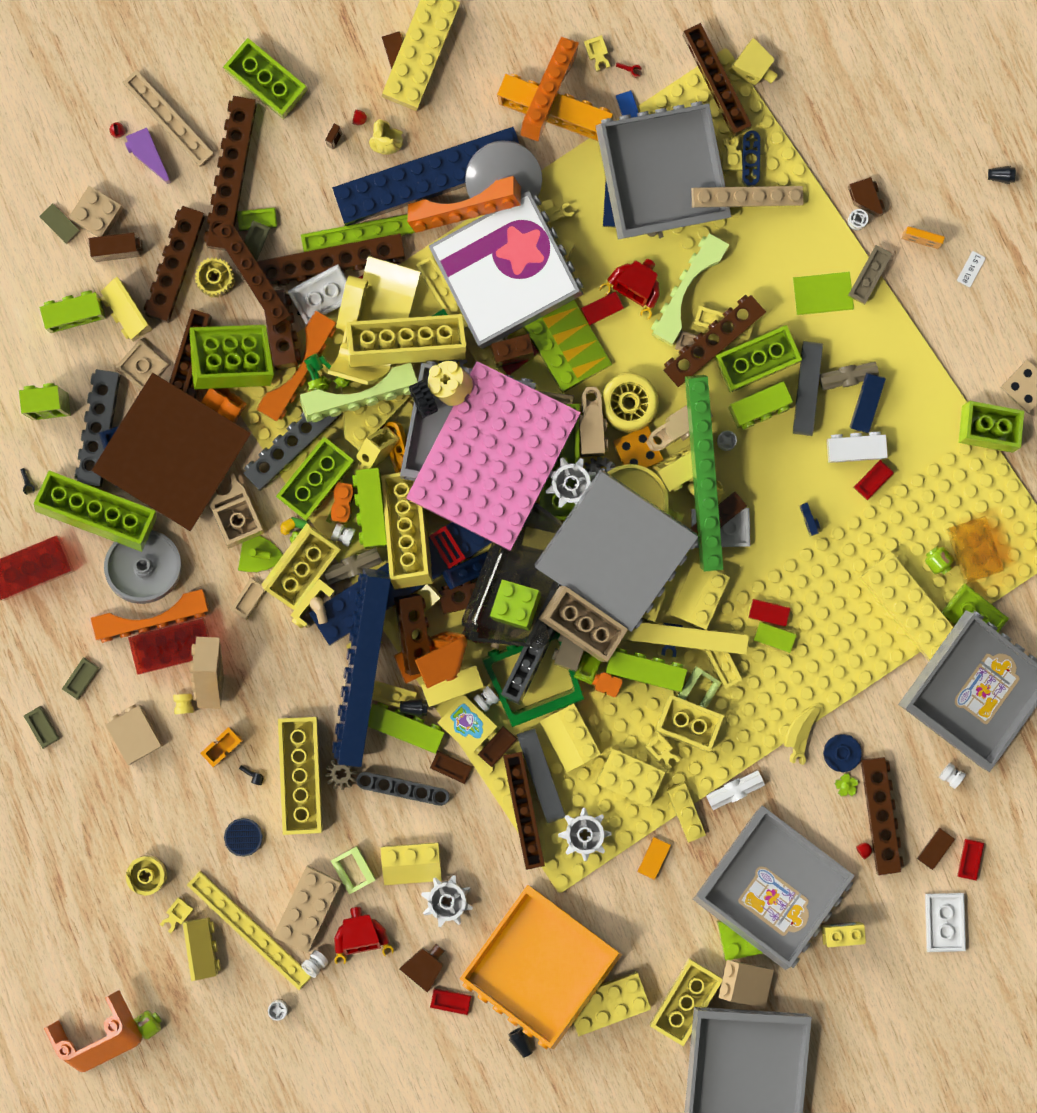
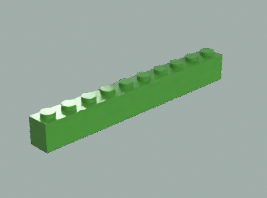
[685,375,723,572]

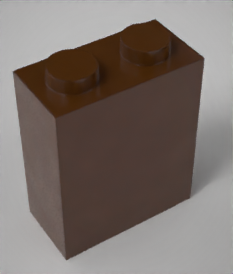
[88,232,144,262]
[491,334,534,368]

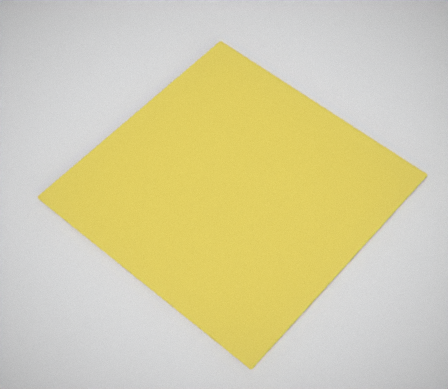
[227,48,1037,893]

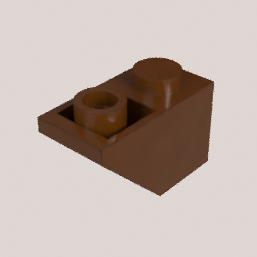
[848,177,885,217]

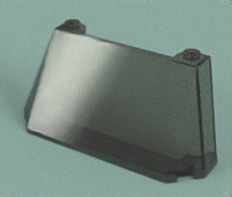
[462,502,563,648]

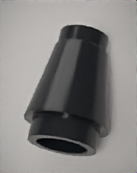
[988,166,1016,185]
[400,698,427,717]
[508,1027,533,1058]

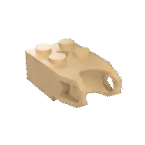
[579,387,608,457]
[646,405,713,451]
[209,473,264,549]

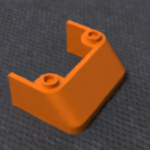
[393,631,468,689]
[44,990,142,1072]

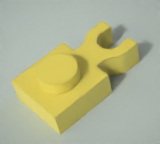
[584,35,610,72]
[722,137,742,171]
[646,734,680,770]
[159,897,193,934]

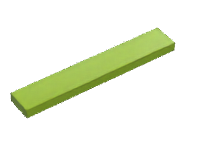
[301,214,415,252]

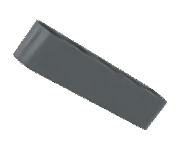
[793,341,823,436]
[517,728,565,823]
[356,772,449,806]

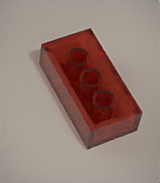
[0,535,75,601]
[128,619,210,675]

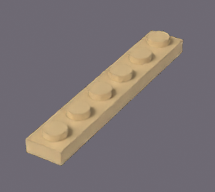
[122,70,214,167]
[691,186,803,208]

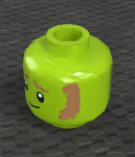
[925,546,954,575]
[134,1010,162,1040]

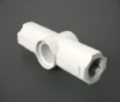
[706,770,765,810]

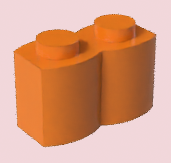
[201,388,247,423]
[331,482,354,524]

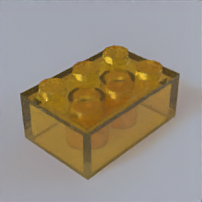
[946,516,1004,584]

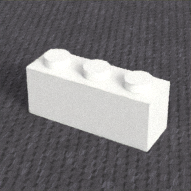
[826,432,888,463]

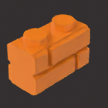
[592,672,622,698]

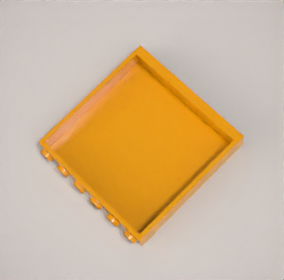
[460,885,623,1050]

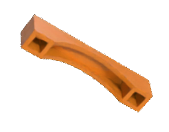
[520,37,579,141]
[407,176,521,233]
[256,311,337,421]
[91,589,210,643]

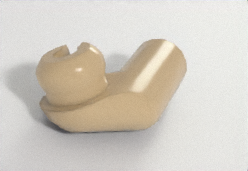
[310,597,328,624]

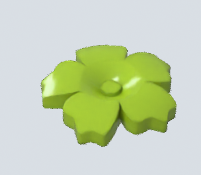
[834,774,858,797]

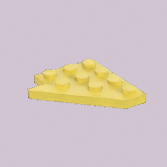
[341,379,410,450]

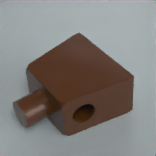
[399,944,445,993]

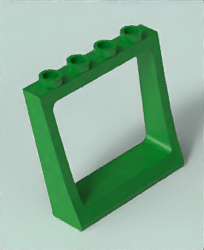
[481,631,584,727]

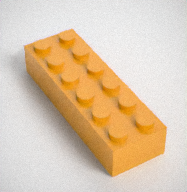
[497,73,613,142]

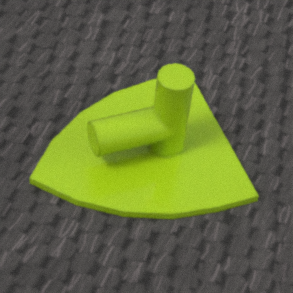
[238,536,283,572]

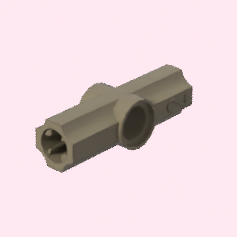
[819,362,879,391]
[324,547,383,585]

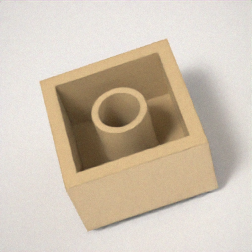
[68,186,124,237]

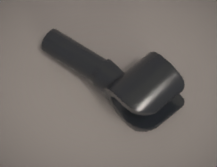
[20,468,35,495]
[239,765,264,785]

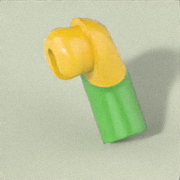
[280,517,308,535]

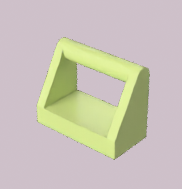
[677,666,722,708]
[331,846,376,894]

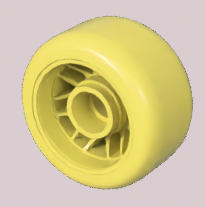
[601,373,659,432]

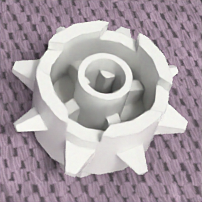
[546,458,596,507]
[558,808,611,861]
[421,875,473,927]

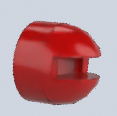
[352,109,367,125]
[109,122,125,138]
[856,843,872,860]

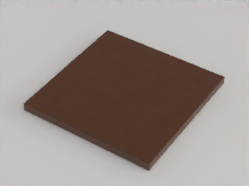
[91,372,251,532]

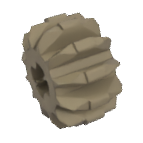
[325,760,358,790]

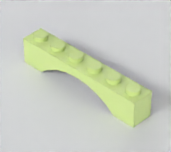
[651,233,729,346]
[300,362,417,422]

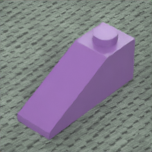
[125,127,171,184]

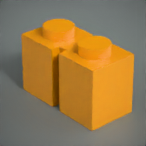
[200,727,243,767]

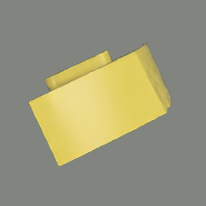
[328,256,421,385]

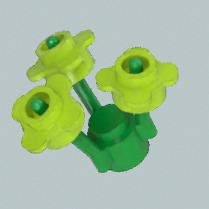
[304,353,351,391]

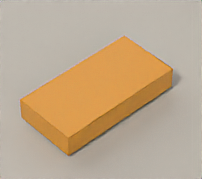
[637,837,671,880]

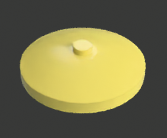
[606,464,669,514]

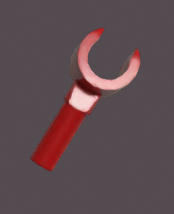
[616,62,642,78]

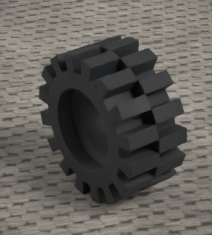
[409,380,438,418]

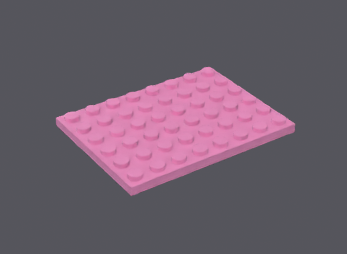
[406,361,581,551]

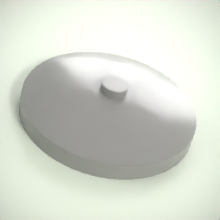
[465,141,542,198]
[104,530,182,604]

